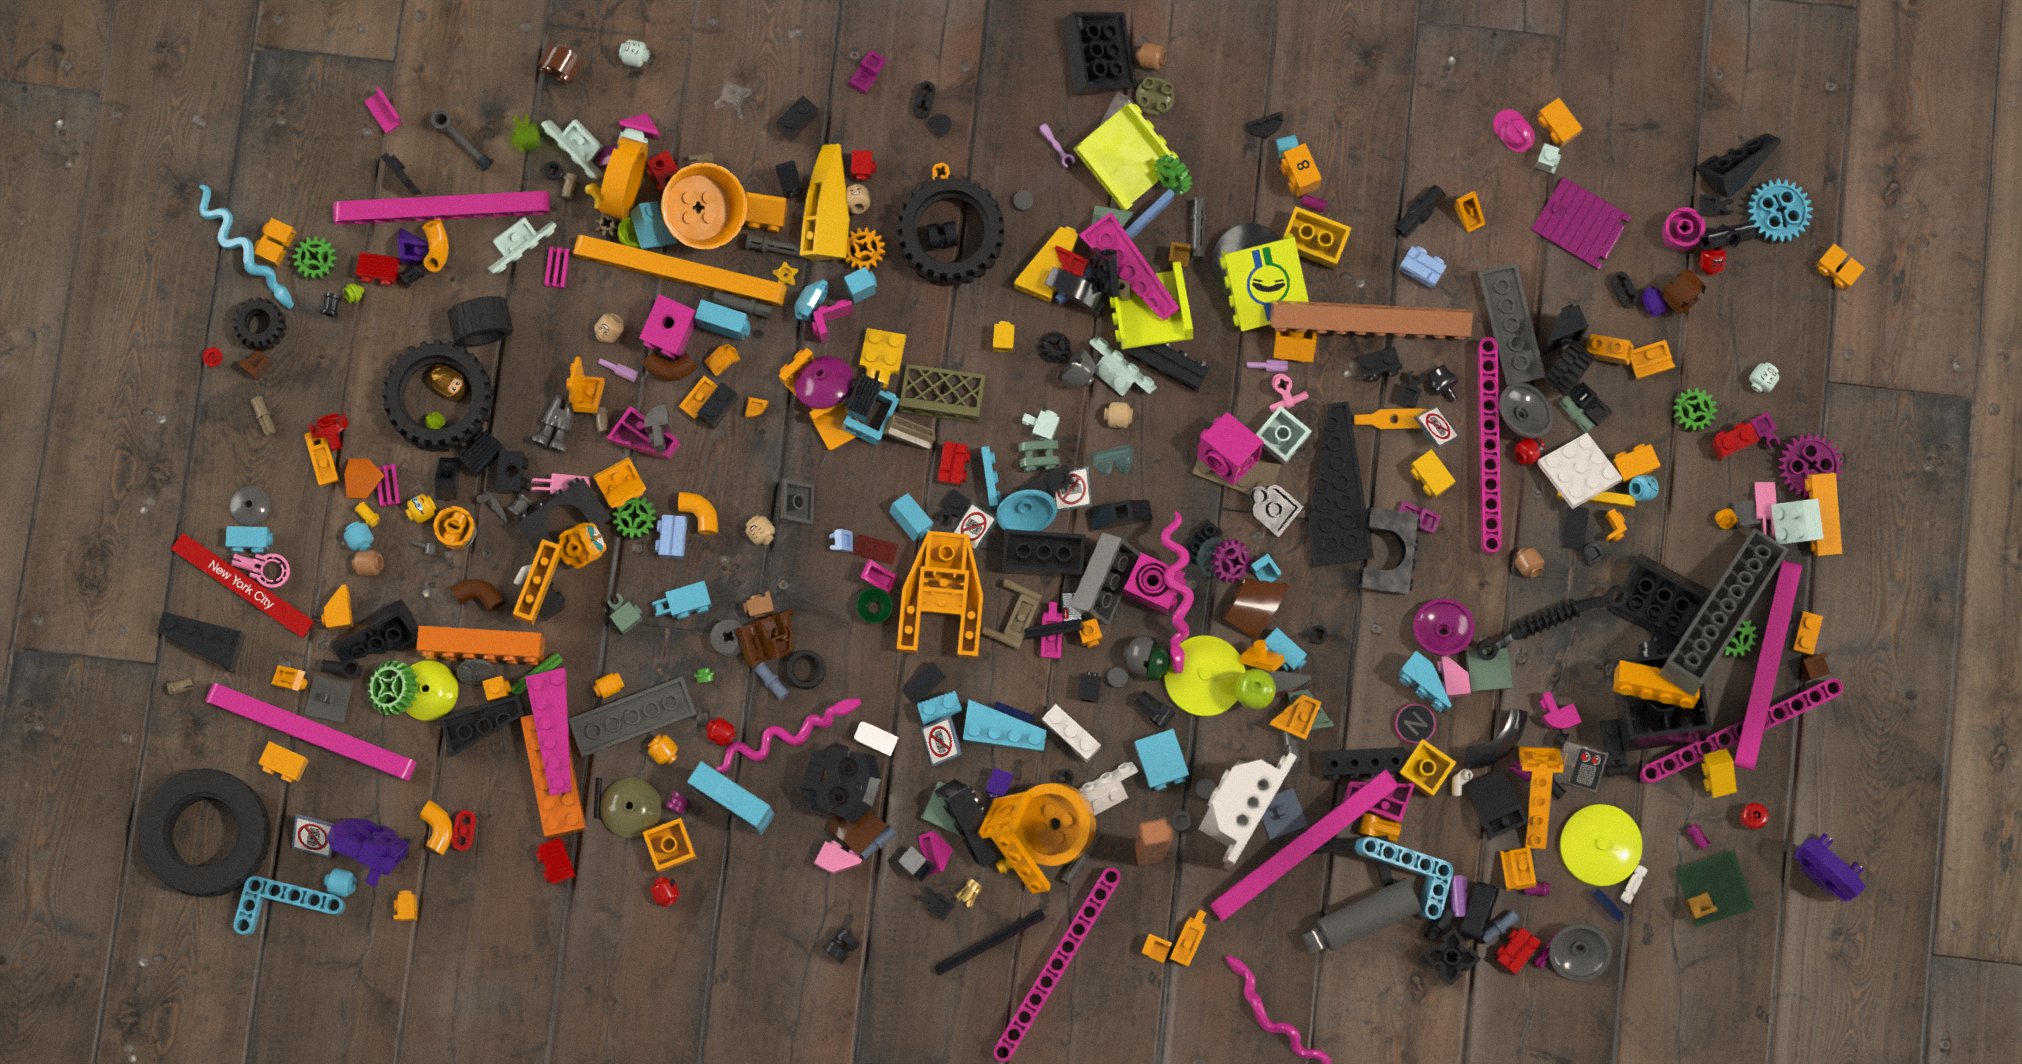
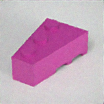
[606,406,681,461]
[1342,782,1415,824]

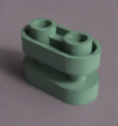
[1018,440,1060,472]

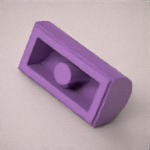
[1449,875,1469,918]

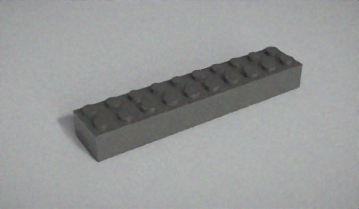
[1659,528,1789,697]

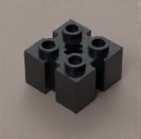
[1421,928,1481,987]

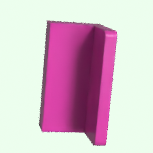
[364,86,403,135]

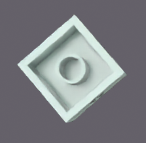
[1256,405,1311,466]
[1771,498,1824,544]

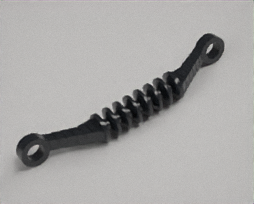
[1476,585,1628,661]

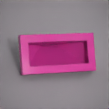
[619,113,660,140]
[860,559,898,594]
[918,831,953,876]

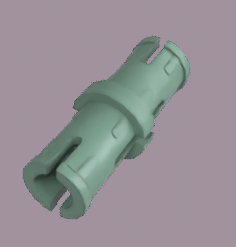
[1559,396,1595,433]

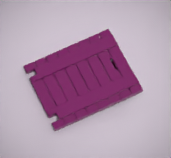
[1531,177,1632,270]

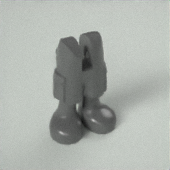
[530,394,574,454]

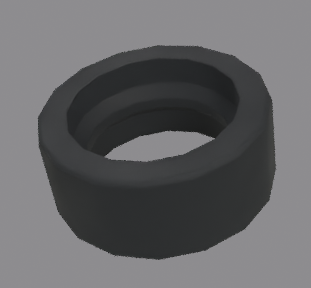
[787,650,826,690]

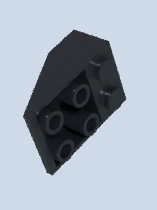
[1464,769,1529,841]

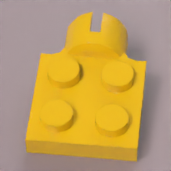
[859,328,906,389]

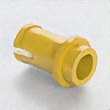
[355,502,380,527]
[995,857,1013,874]

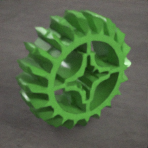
[366,661,420,716]

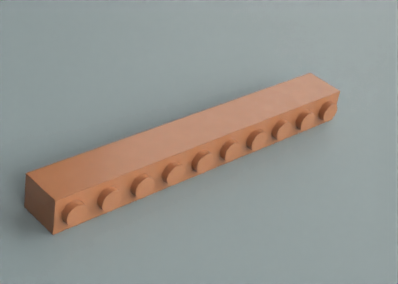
[1270,300,1473,339]
[1134,819,1173,866]

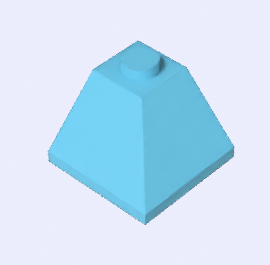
[630,201,678,249]

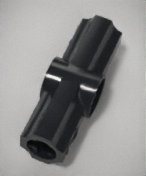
[1394,184,1447,239]
[1699,222,1757,251]

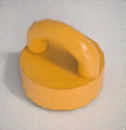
[1715,509,1737,529]

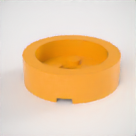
[599,136,648,220]
[1013,783,1096,866]

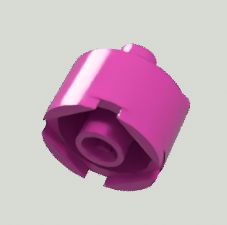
[1662,207,1705,252]

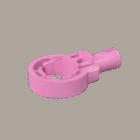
[231,553,290,589]

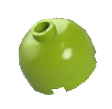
[1235,669,1276,710]

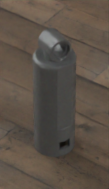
[1301,878,1421,954]

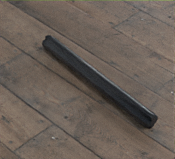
[934,909,1045,975]

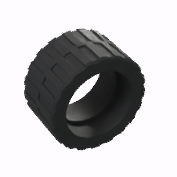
[447,296,513,347]

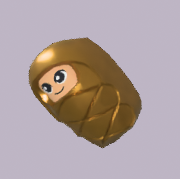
[427,364,469,402]

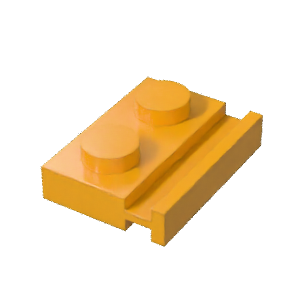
[1630,340,1675,380]
[1501,847,1537,891]

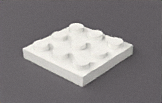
[1537,433,1622,509]

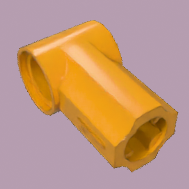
[1358,813,1401,842]

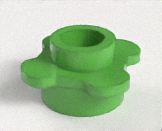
[694,668,715,683]

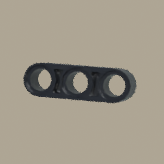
[1460,881,1499,942]

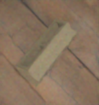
[882,414,936,450]

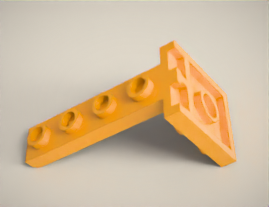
[1518,746,1564,849]
[978,792,1050,894]

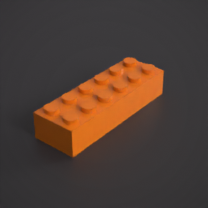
[417,626,545,666]
[520,715,587,839]

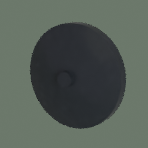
[1211,223,1282,296]

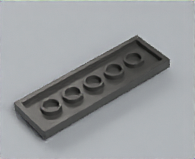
[1478,263,1546,387]
[568,676,697,758]

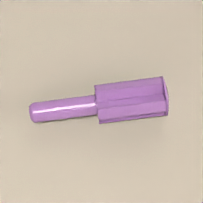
[598,359,638,382]
[1246,360,1288,372]

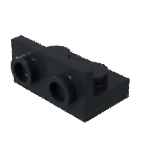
[1356,347,1403,382]

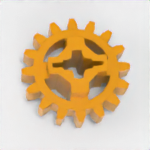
[845,228,885,271]

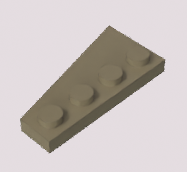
[1192,458,1282,496]

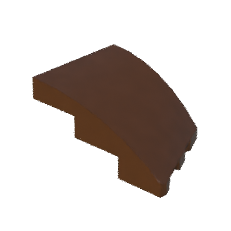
[1223,578,1289,639]
[736,608,794,667]
[828,794,887,856]

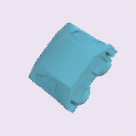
[794,280,829,322]

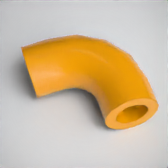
[422,219,449,272]
[678,492,718,535]
[419,800,453,856]

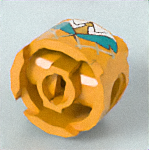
[433,506,477,550]
[558,523,606,569]

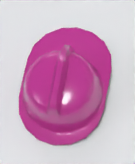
[1493,109,1535,152]

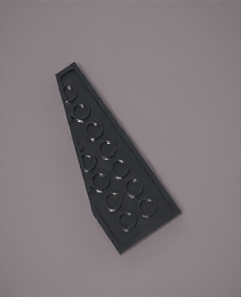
[1307,401,1374,568]

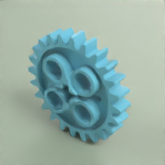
[1747,179,1813,244]

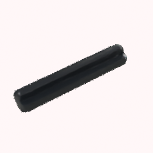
[1024,619,1083,639]

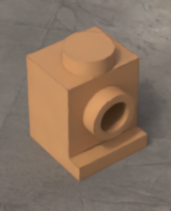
[743,591,775,619]

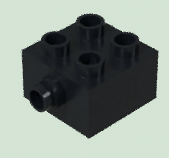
[1610,640,1712,752]

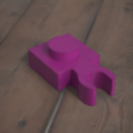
[1749,412,1780,450]

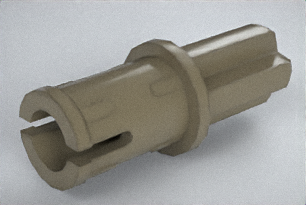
[250,396,276,436]

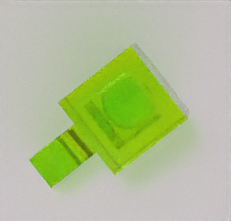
[511,113,542,152]

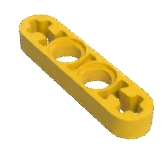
[1557,491,1636,508]

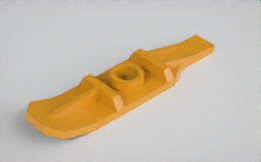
[1354,408,1431,430]

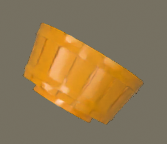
[661,163,747,249]

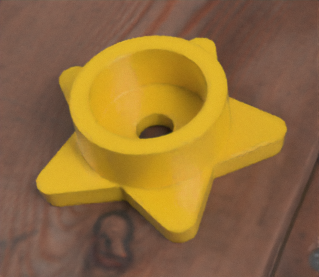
[773,262,799,285]

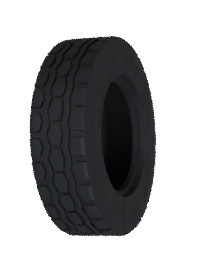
[139,768,271,898]

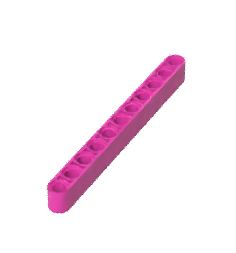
[333,191,550,225]
[1477,337,1501,556]
[1734,560,1802,771]
[1639,679,1843,784]
[205,683,417,781]
[1209,769,1399,921]
[994,868,1120,1063]

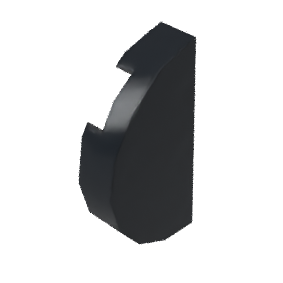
[1245,111,1283,138]

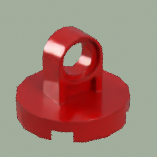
[308,413,349,451]

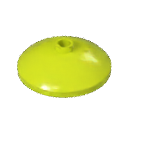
[406,660,459,721]

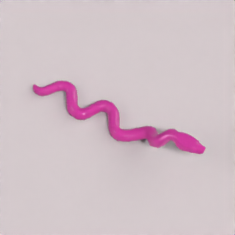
[1161,511,1194,674]
[716,698,861,772]
[1226,954,1331,1064]

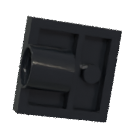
[1089,247,1120,298]

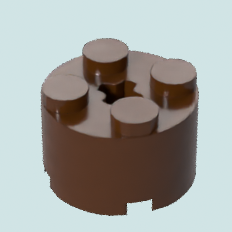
[538,42,584,86]
[1662,268,1708,316]

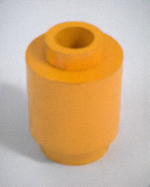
[593,672,625,699]

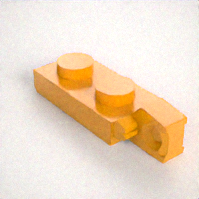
[1170,910,1206,967]

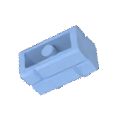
[1399,246,1446,289]
[655,515,687,559]

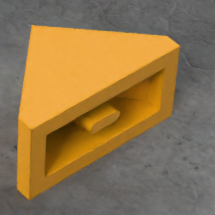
[1454,191,1485,233]

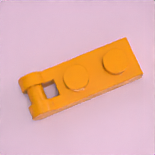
[304,432,339,487]

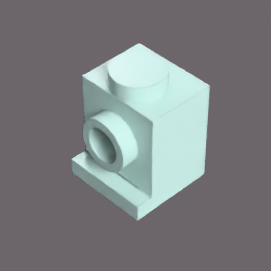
[1535,143,1561,174]

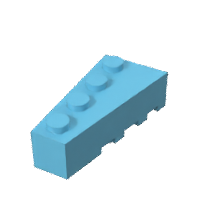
[963,699,1047,754]

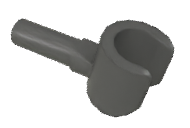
[410,539,437,556]

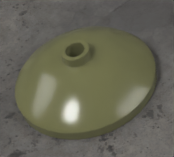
[600,777,662,838]

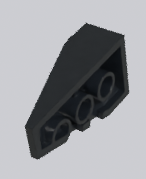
[1696,133,1781,198]
[331,599,418,661]

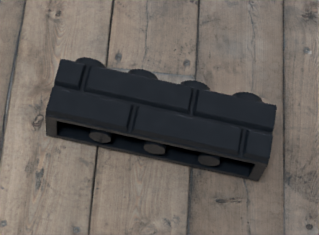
[1127,343,1209,393]

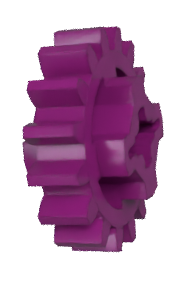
[1209,539,1252,583]

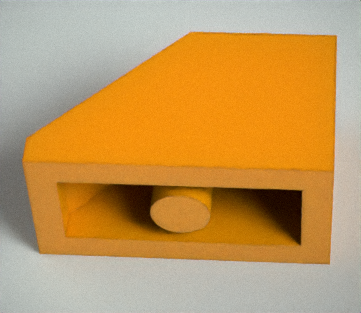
[321,584,353,631]

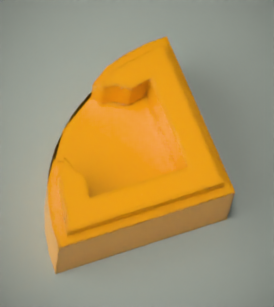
[745,397,769,418]

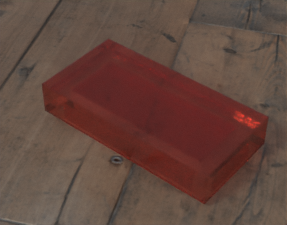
[854,535,898,565]

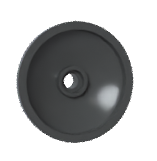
[1499,383,1553,439]
[1549,923,1612,981]

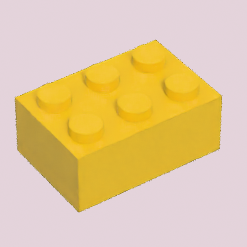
[1283,206,1351,269]

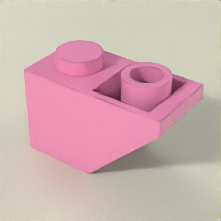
[1437,656,1471,698]
[814,840,863,874]

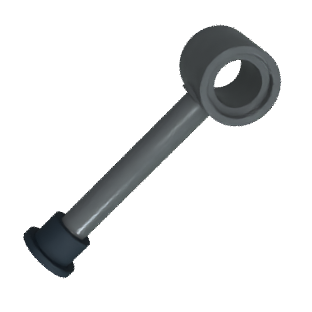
[431,109,494,171]

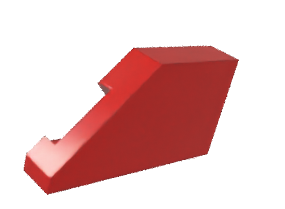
[1055,245,1089,278]

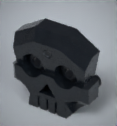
[800,742,882,825]

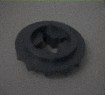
[1039,331,1071,363]

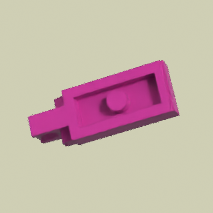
[1041,602,1063,659]

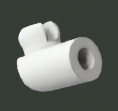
[513,564,532,587]
[1452,769,1473,797]

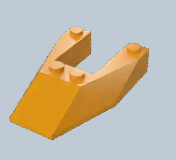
[897,531,983,660]

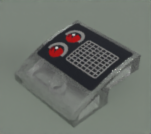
[1555,741,1608,792]

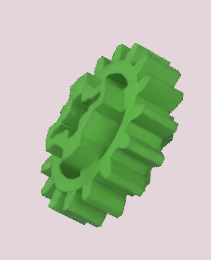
[1154,154,1192,195]
[293,236,338,280]
[1673,388,1718,432]
[613,497,657,539]
[1724,620,1757,658]

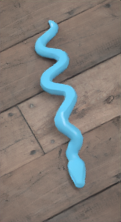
[199,185,294,309]

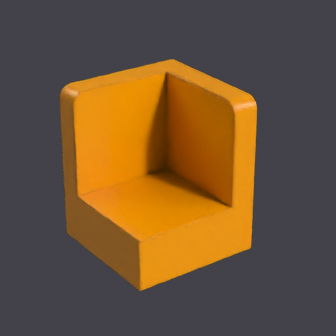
[1141,934,1172,963]

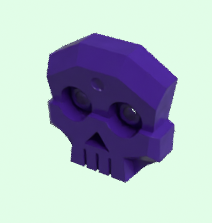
[326,818,410,886]
[1794,833,1866,902]

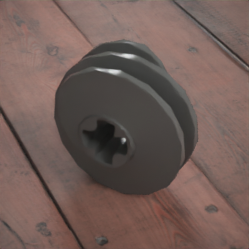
[710,619,743,657]

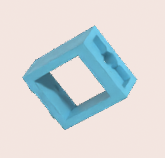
[695,299,751,342]
[841,390,900,446]

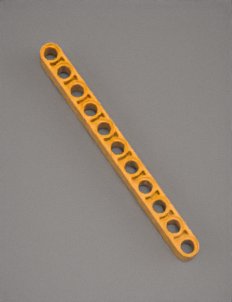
[572,235,787,307]

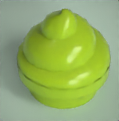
[343,283,365,303]
[425,412,445,429]

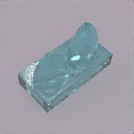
[1091,444,1134,476]

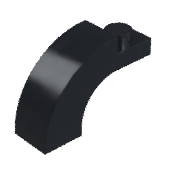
[1045,267,1107,317]

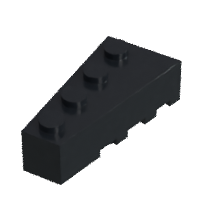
[157,612,245,673]
[439,695,526,757]
[934,779,1003,868]

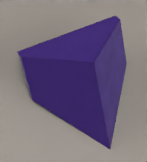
[398,228,429,266]

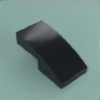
[1569,382,1612,426]

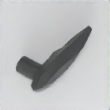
[477,491,507,523]

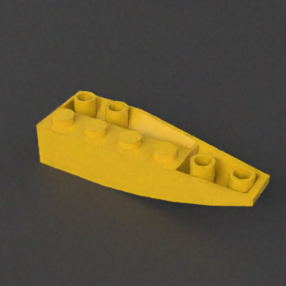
[800,144,849,261]

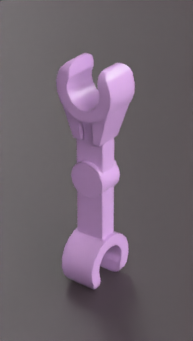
[1039,124,1075,168]

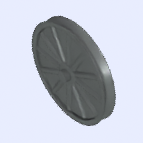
[457,659,494,686]

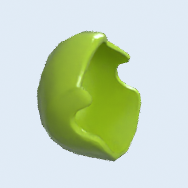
[618,217,640,248]

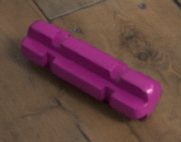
[1533,932,1557,969]

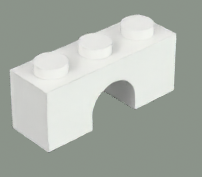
[1042,704,1101,763]

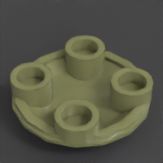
[1136,77,1175,115]

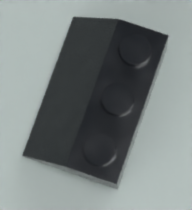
[1543,304,1589,355]

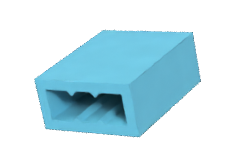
[1134,729,1189,791]

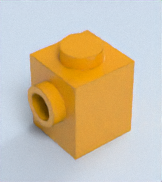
[482,676,511,703]

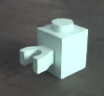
[1022,410,1060,441]

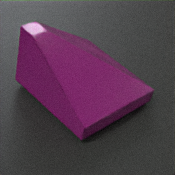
[598,146,618,167]

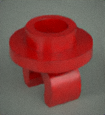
[203,347,223,367]

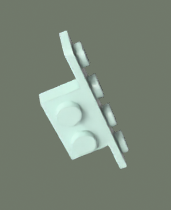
[541,120,604,179]
[488,217,557,274]
[1089,336,1157,396]

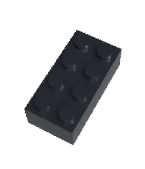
[1002,529,1086,578]

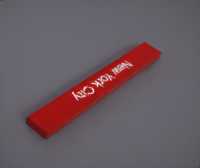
[171,533,315,639]

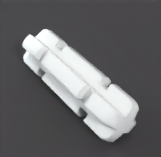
[1620,865,1647,904]

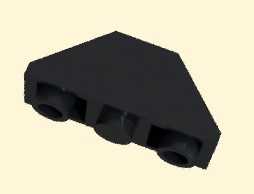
[1090,500,1153,531]

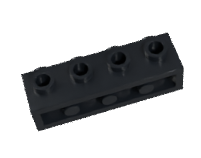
[1321,747,1406,781]

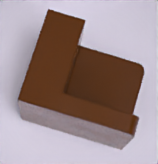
[238,350,272,380]
[1800,652,1830,682]

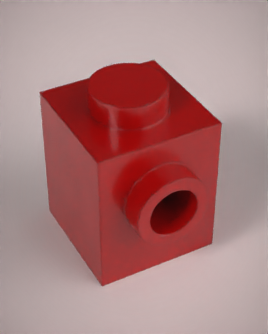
[851,150,876,182]

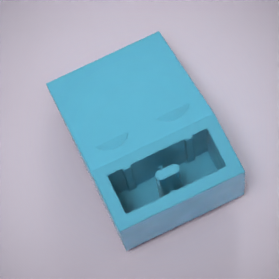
[1398,651,1451,713]

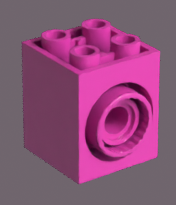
[639,294,697,359]
[1197,412,1264,486]
[1123,553,1187,616]

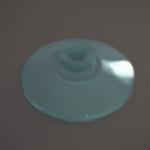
[1197,537,1232,578]

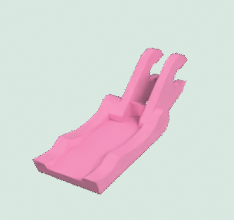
[530,473,591,494]
[1754,482,1777,539]

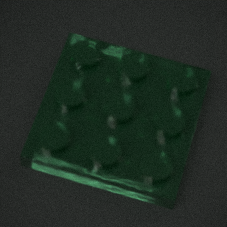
[1675,850,1755,928]

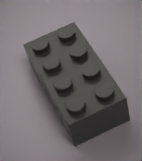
[1070,533,1141,626]

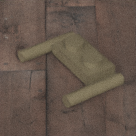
[982,579,1043,649]

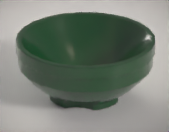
[856,587,893,624]
[1148,644,1171,681]

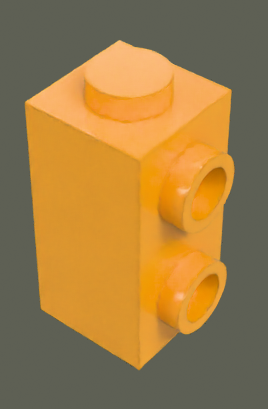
[1585,334,1634,365]

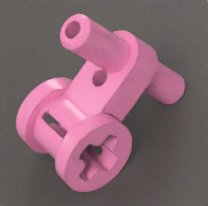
[1269,373,1309,413]

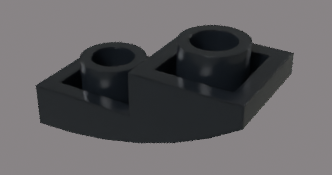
[1184,519,1223,565]

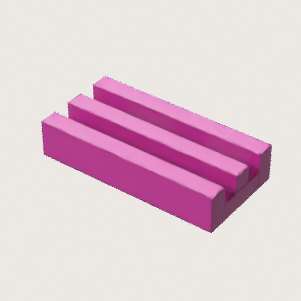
[544,247,570,289]
[377,464,401,507]

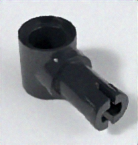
[321,659,363,680]

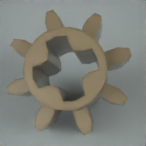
[595,213,619,238]

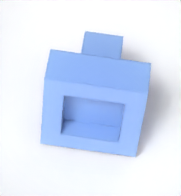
[830,529,853,553]

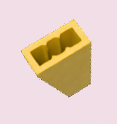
[1014,226,1079,303]

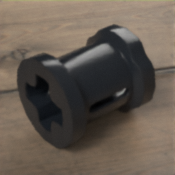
[398,262,425,288]
[320,293,342,317]

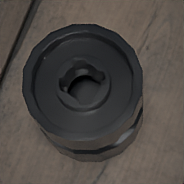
[927,221,959,250]
[822,926,861,965]

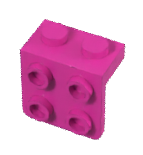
[812,300,853,344]

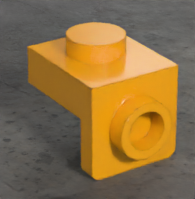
[704,344,741,377]
[1605,508,1627,542]
[1079,618,1102,648]

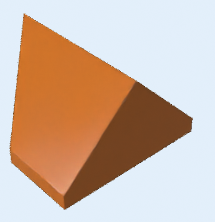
[344,458,384,499]

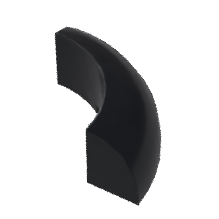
[1464,709,1528,770]

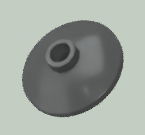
[230,486,271,526]

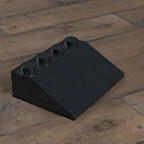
[1062,12,1137,95]
[1609,553,1712,646]

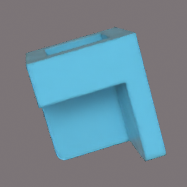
[1250,554,1282,583]

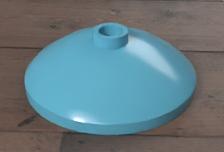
[996,489,1057,531]

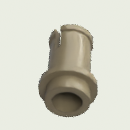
[689,151,715,165]
[561,173,579,200]
[1118,280,1132,301]
[593,407,610,433]
[167,677,194,696]

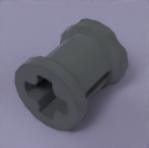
[507,493,533,518]

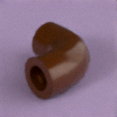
[642,351,698,381]
[450,579,505,612]

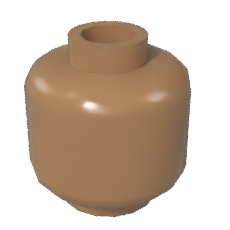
[1136,43,1167,70]
[1514,548,1545,578]
[352,550,383,577]

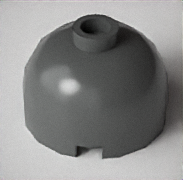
[1056,349,1095,389]
[1123,635,1158,677]

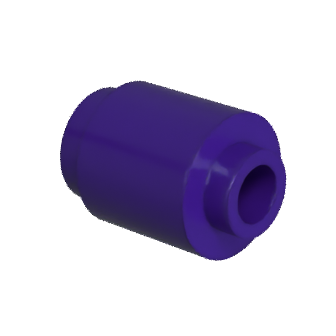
[1641,286,1667,318]

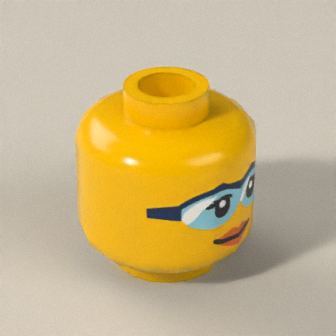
[405,494,437,524]

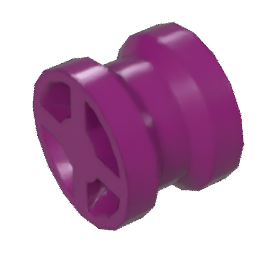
[665,791,691,815]

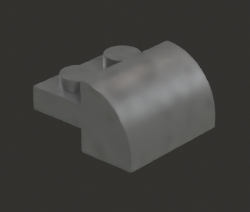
[644,404,672,454]

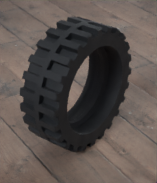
[897,175,1004,287]
[382,340,494,452]

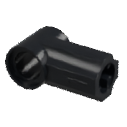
[1133,690,1176,729]

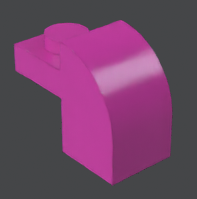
[1539,691,1582,731]

